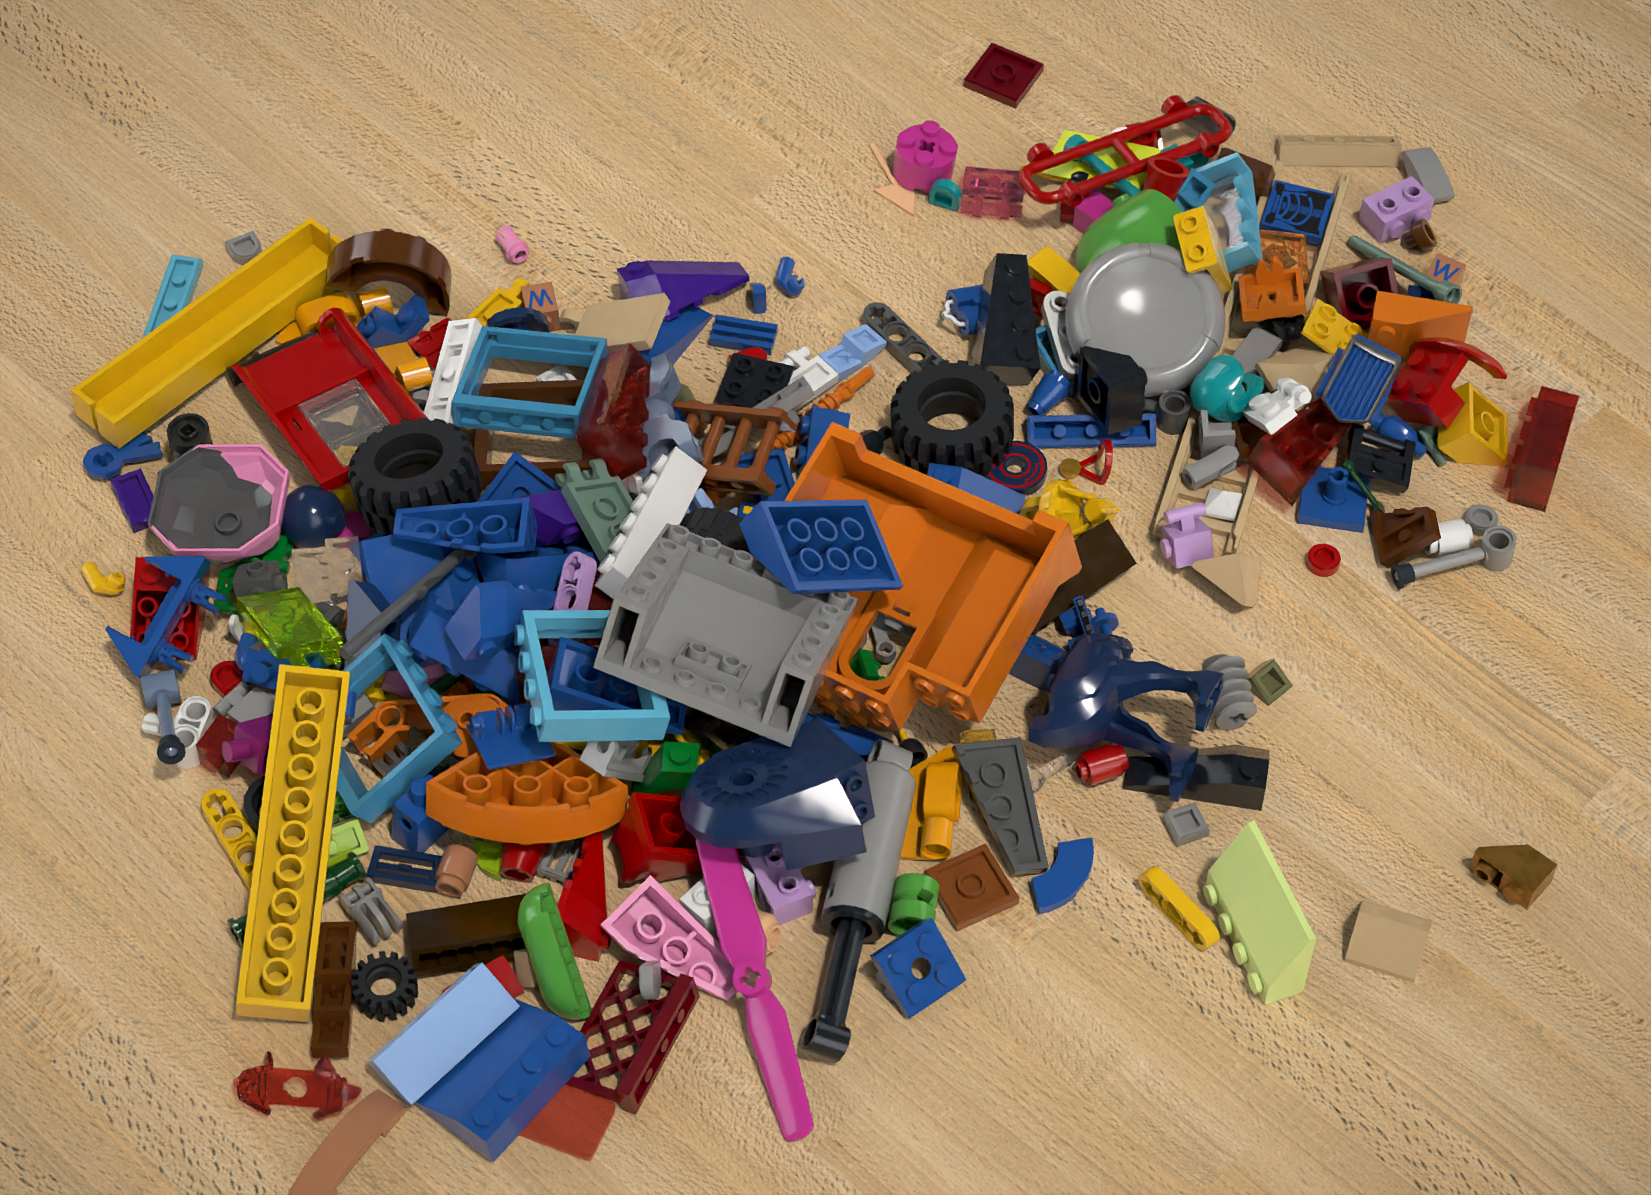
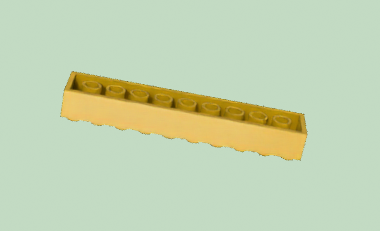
[236,664,350,1022]

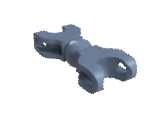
[609,352,704,482]

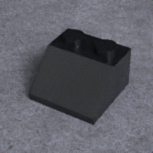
[1077,346,1148,435]

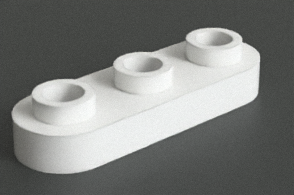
[1041,291,1079,380]

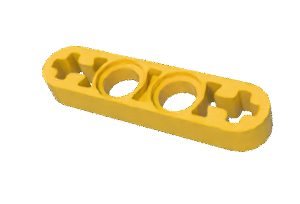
[201,789,257,891]

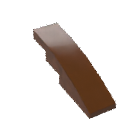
[311,921,357,1058]

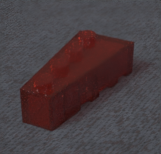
[575,343,651,481]
[1247,398,1353,507]

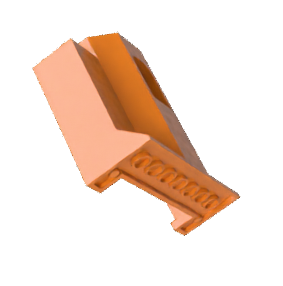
[752,422,1082,731]

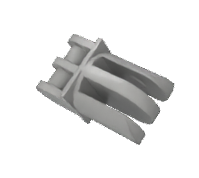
[338,877,404,945]

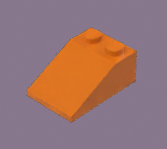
[1368,291,1473,364]

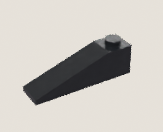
[1124,745,1270,811]

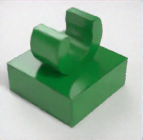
[850,649,886,681]

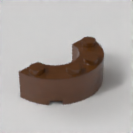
[325,228,452,316]

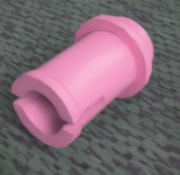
[495,225,529,263]

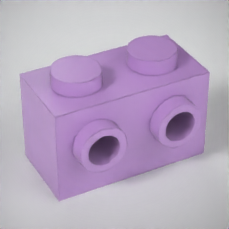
[1359,176,1434,244]
[745,842,816,925]

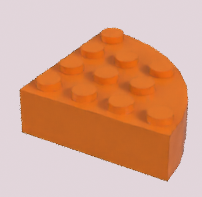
[426,742,628,845]

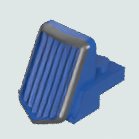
[1315,334,1402,425]

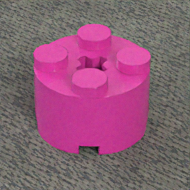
[893,120,958,194]

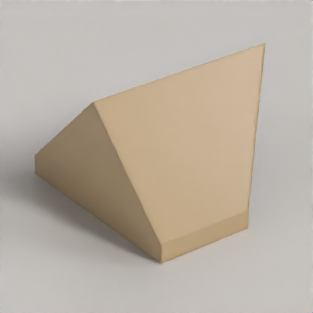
[1191,553,1262,607]

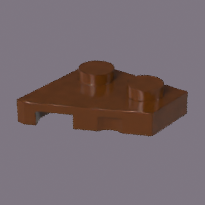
[1370,507,1441,568]

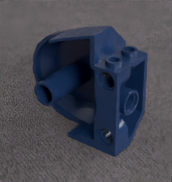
[680,718,875,870]

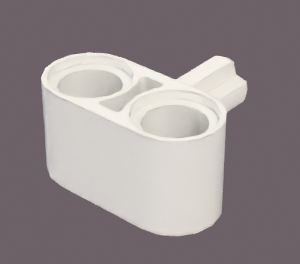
[142,696,216,769]

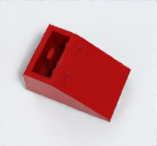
[130,557,210,660]

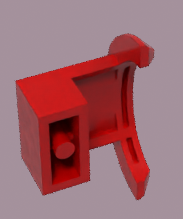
[1386,337,1507,428]

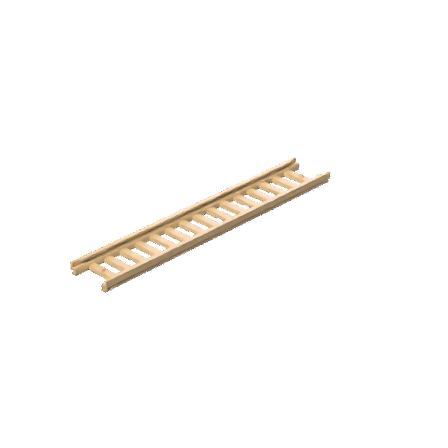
[1152,154,1352,556]

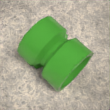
[888,873,939,936]

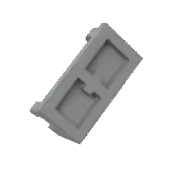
[579,740,652,782]

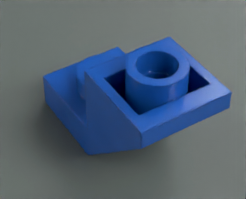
[357,294,430,349]

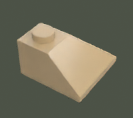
[1255,345,1333,415]

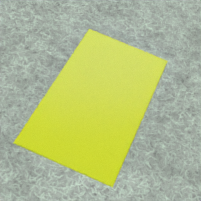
[1042,130,1162,190]

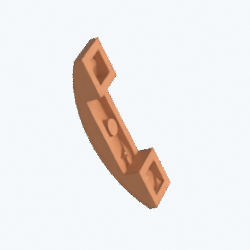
[287,1089,407,1195]

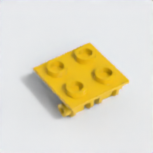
[1301,298,1368,355]

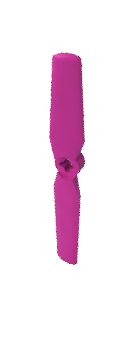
[695,838,814,1142]

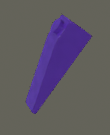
[617,260,750,322]

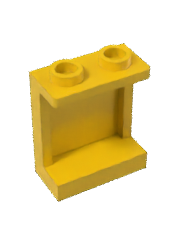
[1173,206,1233,293]

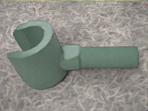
[1417,425,1446,467]

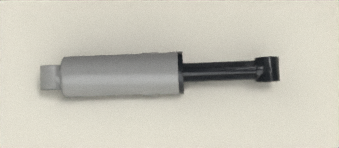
[802,739,916,1062]

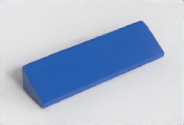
[1026,414,1157,448]

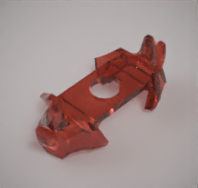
[233,1051,362,1120]

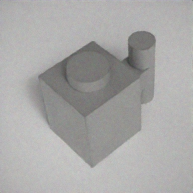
[212,681,275,733]

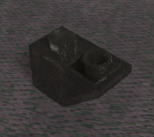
[681,708,752,759]

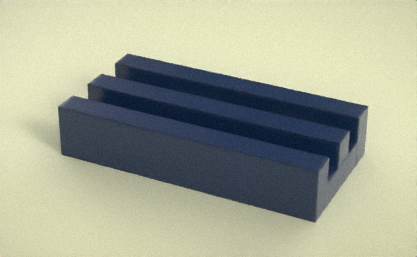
[367,845,442,893]

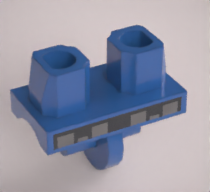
[1059,595,1119,648]

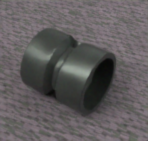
[166,413,213,461]

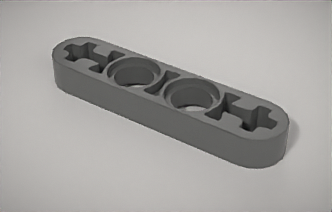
[863,302,944,373]

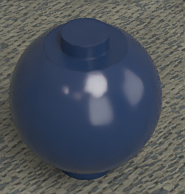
[281,485,346,550]

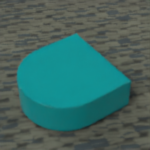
[929,178,962,212]

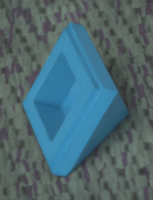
[1177,168,1217,208]

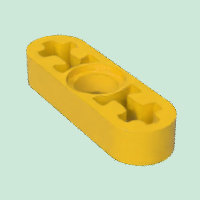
[1138,866,1220,951]

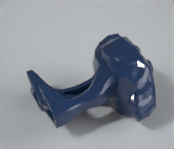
[1029,633,1224,802]

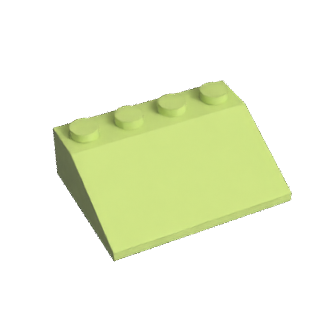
[1203,821,1317,1005]

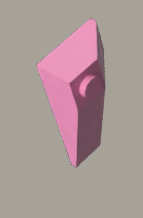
[600,875,753,1002]

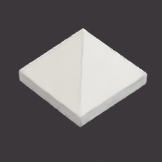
[1204,487,1242,522]

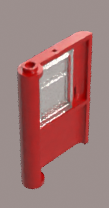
[231,308,429,490]

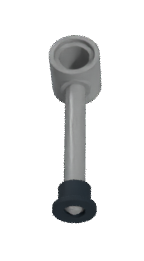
[1391,525,1516,589]

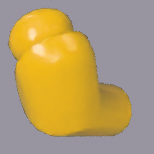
[81,562,126,595]

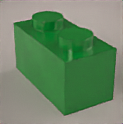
[262,535,293,575]

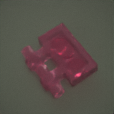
[960,166,1024,220]

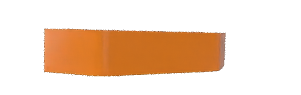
[347,693,514,767]

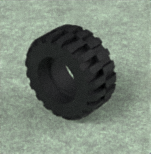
[890,360,1014,476]
[348,417,482,535]

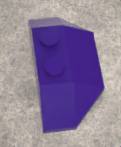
[519,490,586,546]

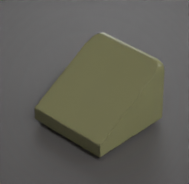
[1247,658,1293,706]

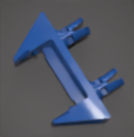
[105,556,227,678]

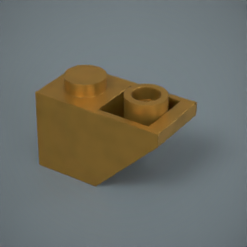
[1469,844,1558,910]

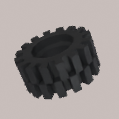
[351,951,419,1022]

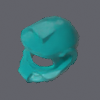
[1190,354,1264,422]

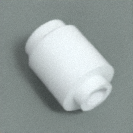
[1423,518,1473,557]

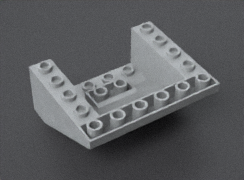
[593,523,858,747]

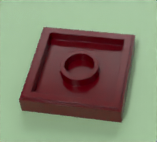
[963,43,1044,109]

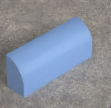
[367,963,520,1105]

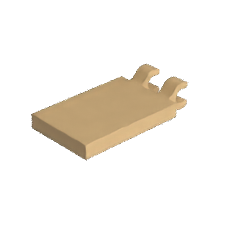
[555,293,670,355]

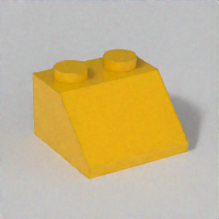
[1437,382,1509,466]

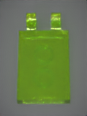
[236,587,343,667]

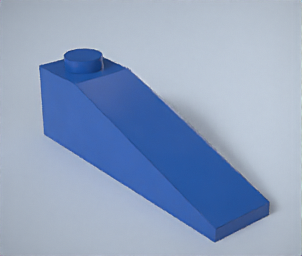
[603,304,712,384]
[444,580,557,661]

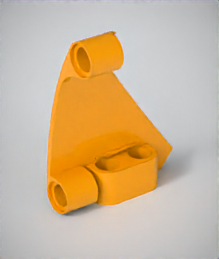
[276,285,433,392]
[900,746,964,860]

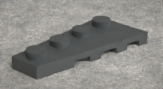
[952,737,1049,876]

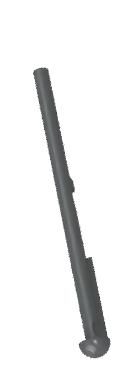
[338,548,480,660]

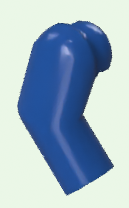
[775,257,805,296]

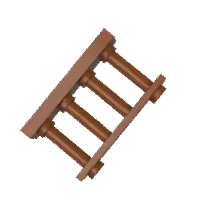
[673,399,797,496]

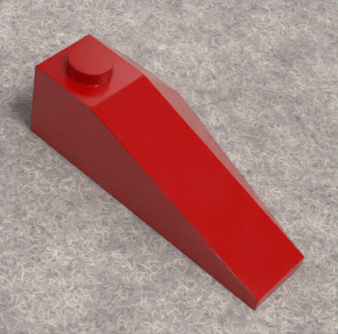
[557,831,612,962]

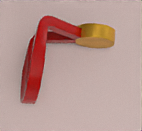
[1059,439,1113,485]

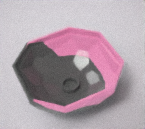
[148,444,290,565]

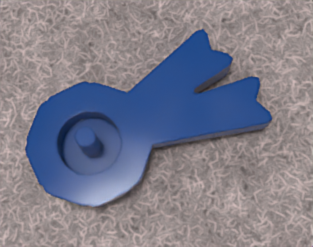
[83,431,163,480]

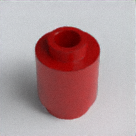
[1075,743,1129,786]

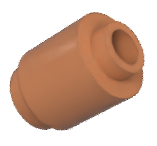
[434,842,478,898]

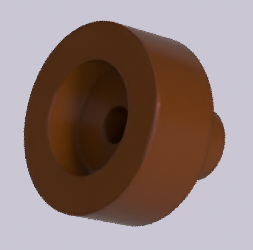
[1404,219,1437,252]

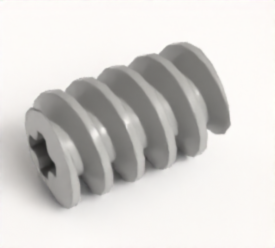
[1202,654,1257,730]

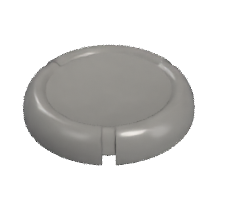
[1065,242,1225,397]

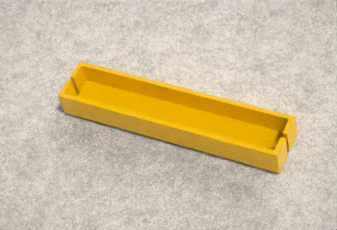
[71,217,343,449]

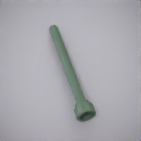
[1348,235,1462,304]

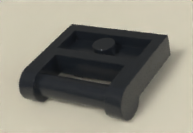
[1345,423,1416,494]

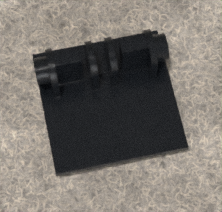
[715,353,795,408]

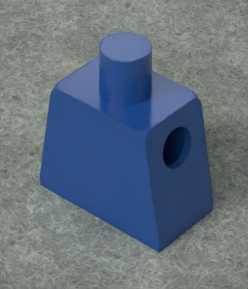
[392,774,450,853]

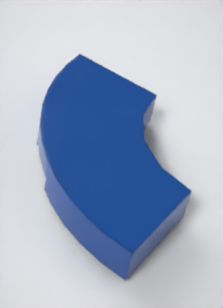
[1031,837,1094,914]

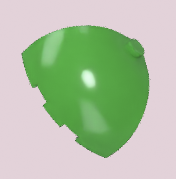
[1076,189,1182,274]

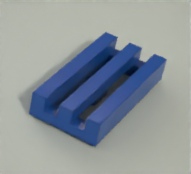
[709,315,778,355]

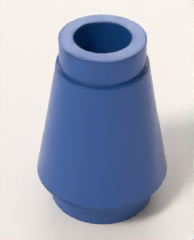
[1026,369,1071,416]

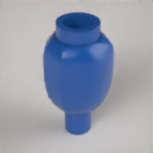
[1371,413,1428,458]

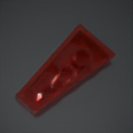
[1504,386,1579,512]

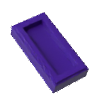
[110,468,154,533]

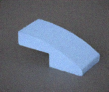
[818,324,887,382]

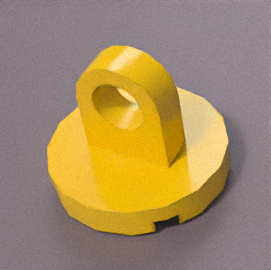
[1020,479,1084,540]

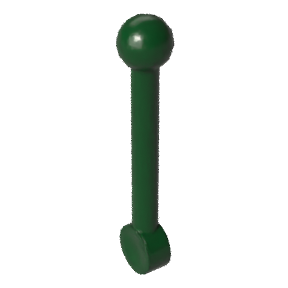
[1341,460,1385,513]

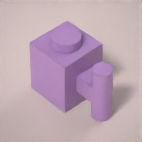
[1159,502,1214,569]

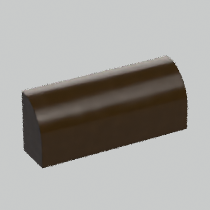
[1033,519,1137,632]
[406,894,526,977]

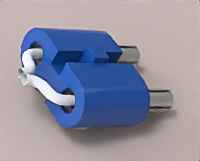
[941,284,983,336]

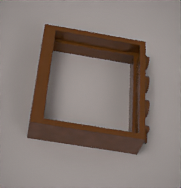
[474,379,603,496]

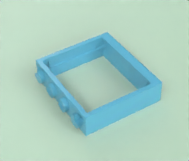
[514,610,670,742]

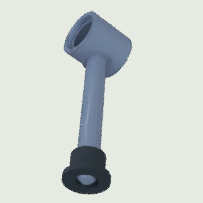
[140,669,186,764]

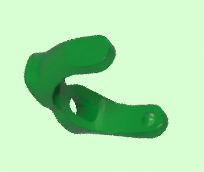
[214,557,260,617]

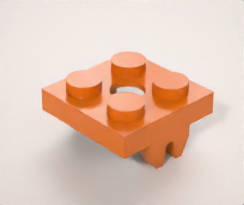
[1238,257,1307,322]

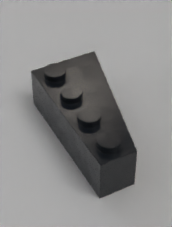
[971,253,1041,385]

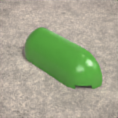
[518,882,592,1020]

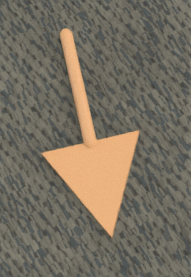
[870,143,915,216]

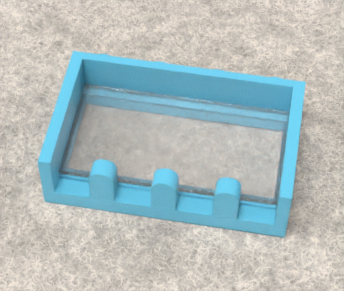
[1174,152,1263,273]

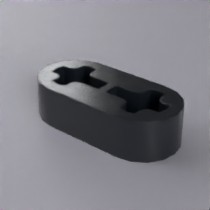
[1257,298,1305,340]

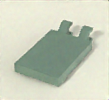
[555,459,634,563]

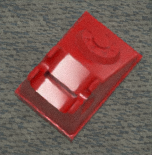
[611,792,741,883]

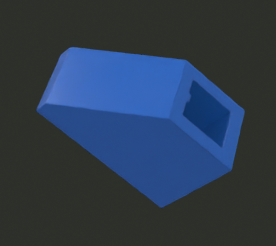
[794,406,850,475]

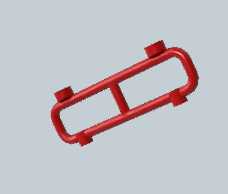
[1018,95,1232,207]

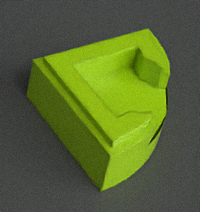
[473,840,503,881]

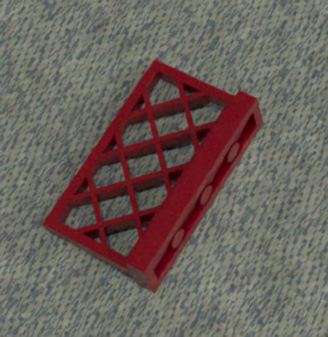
[565,960,700,1115]

